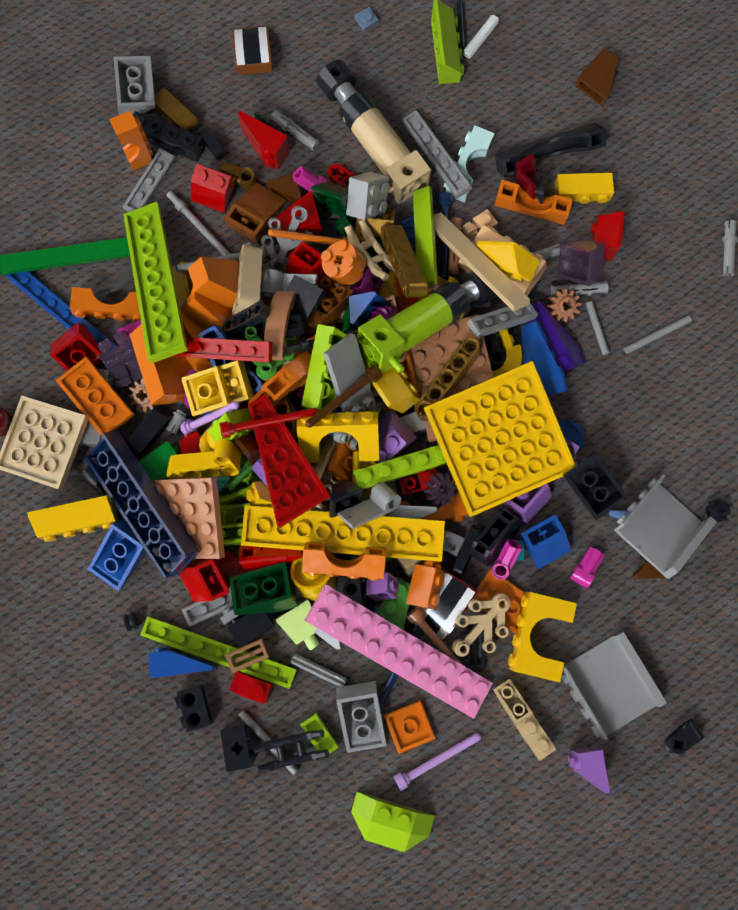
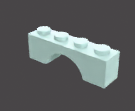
[444,125,495,203]

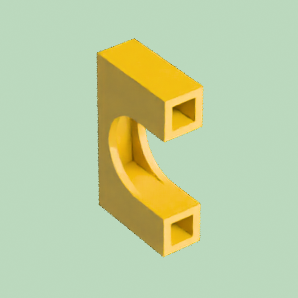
[297,411,379,463]
[508,592,577,682]

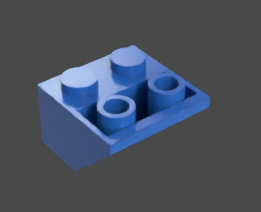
[518,515,571,570]

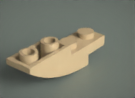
[493,679,557,761]

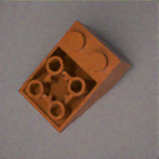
[224,183,287,245]
[304,275,354,337]

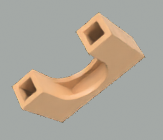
[458,225,547,296]

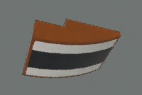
[233,26,273,75]

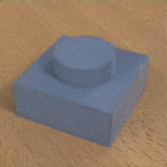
[355,7,379,32]

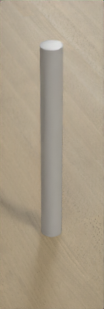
[624,315,692,354]
[238,710,299,775]

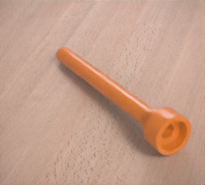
[268,229,349,245]

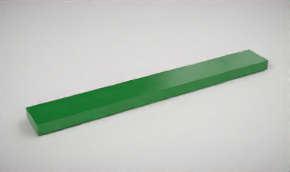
[0,237,130,275]

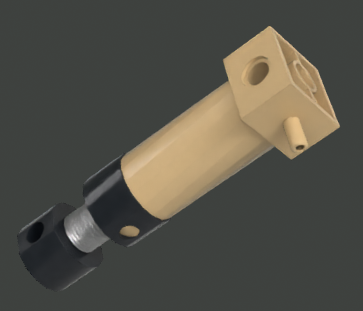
[316,59,431,204]

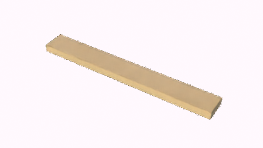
[434,212,530,312]

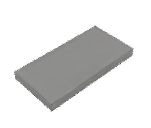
[323,333,374,413]

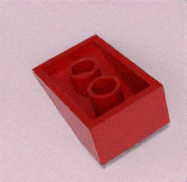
[238,110,289,170]

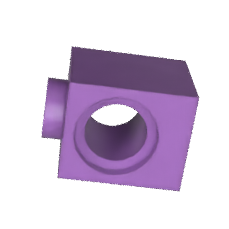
[366,572,399,602]

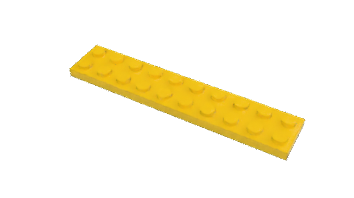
[241,505,445,562]

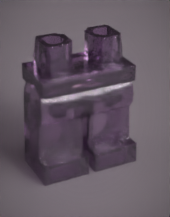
[98,330,142,390]

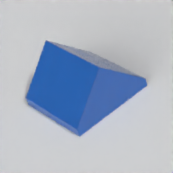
[349,291,391,327]

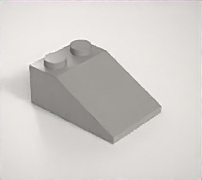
[336,681,387,753]

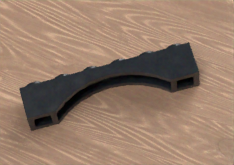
[494,122,606,178]

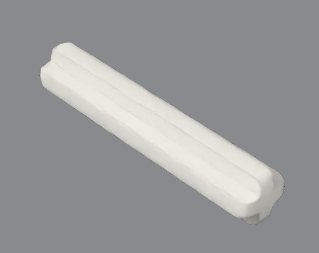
[463,15,499,59]

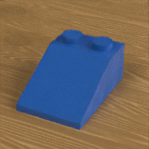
[88,518,149,592]
[148,647,217,678]

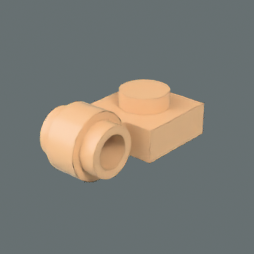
[462,209,498,240]

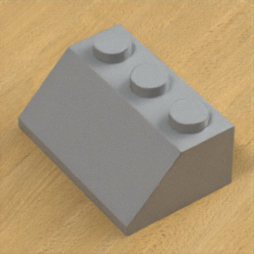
[114,56,155,115]

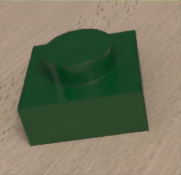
[335,215,355,237]

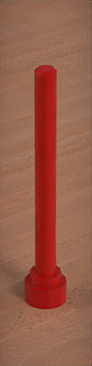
[219,408,317,439]

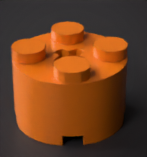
[321,240,366,285]

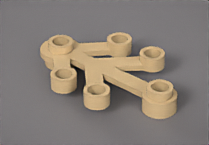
[452,593,510,657]

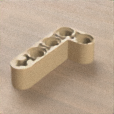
[232,244,263,320]

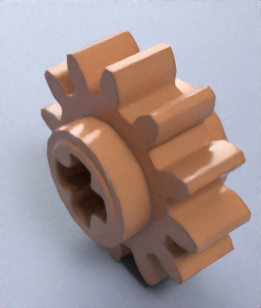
[547,288,581,322]
[128,379,156,412]

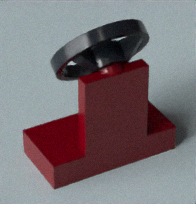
[516,154,544,204]

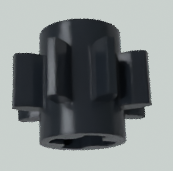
[705,498,731,523]

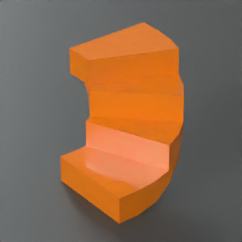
[129,257,270,405]

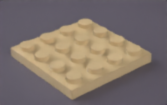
[0,396,89,490]

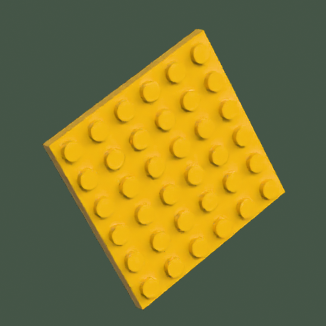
[424,361,575,517]

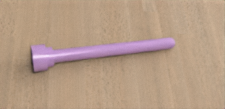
[180,401,239,435]
[393,733,481,791]

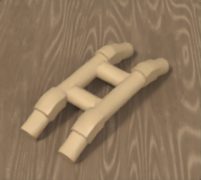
[344,220,394,281]

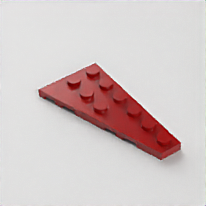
[248,394,331,529]

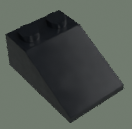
[562,451,628,520]

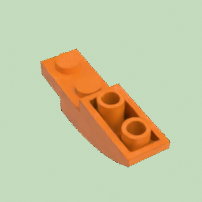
[248,351,311,407]

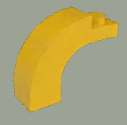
[492,329,522,377]

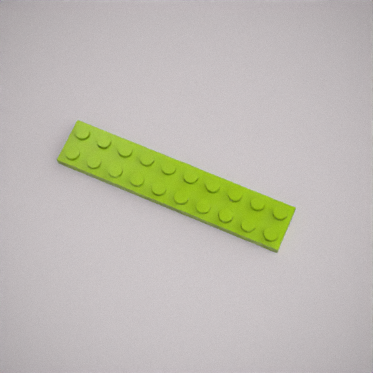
[123,202,188,363]

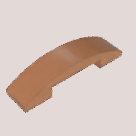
[264,291,296,361]

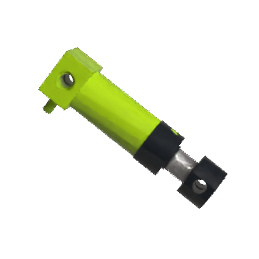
[356,270,497,374]

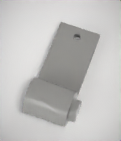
[260,269,318,299]
[338,482,401,529]

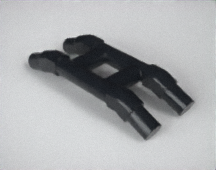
[252,729,329,774]

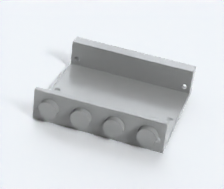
[614,474,717,579]
[561,632,667,740]

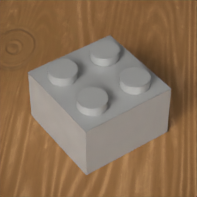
[346,172,389,220]

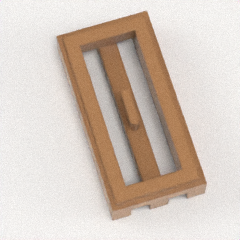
[225,639,270,673]

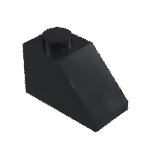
[329,480,363,518]

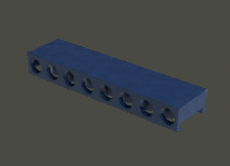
[84,430,200,579]

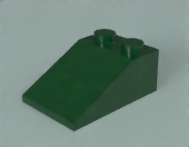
[229,562,298,615]

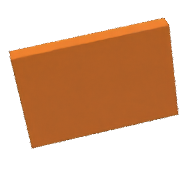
[474,569,526,634]

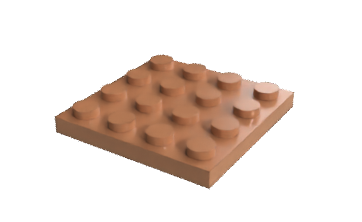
[151,477,225,559]

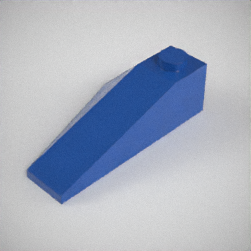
[521,321,568,396]

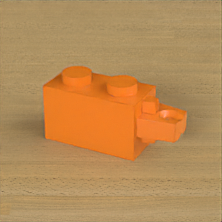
[406,560,445,611]

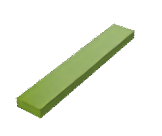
[413,186,438,286]

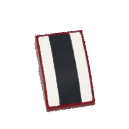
[419,570,478,642]

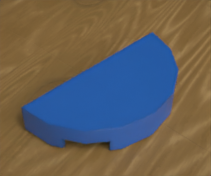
[558,420,584,450]

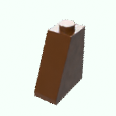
[575,48,619,107]

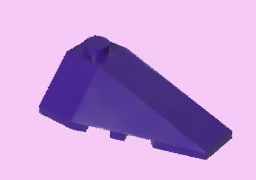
[528,301,586,372]

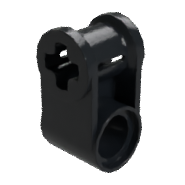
[664,719,705,754]

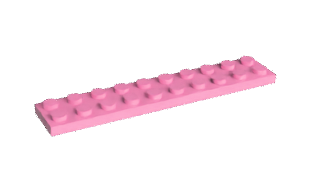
[304,584,493,719]

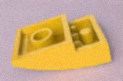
[181,360,254,416]

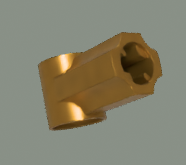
[220,162,256,190]

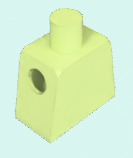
[276,600,320,650]

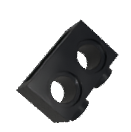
[175,685,213,732]

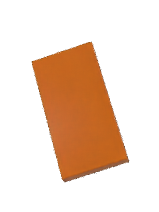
[56,357,135,435]

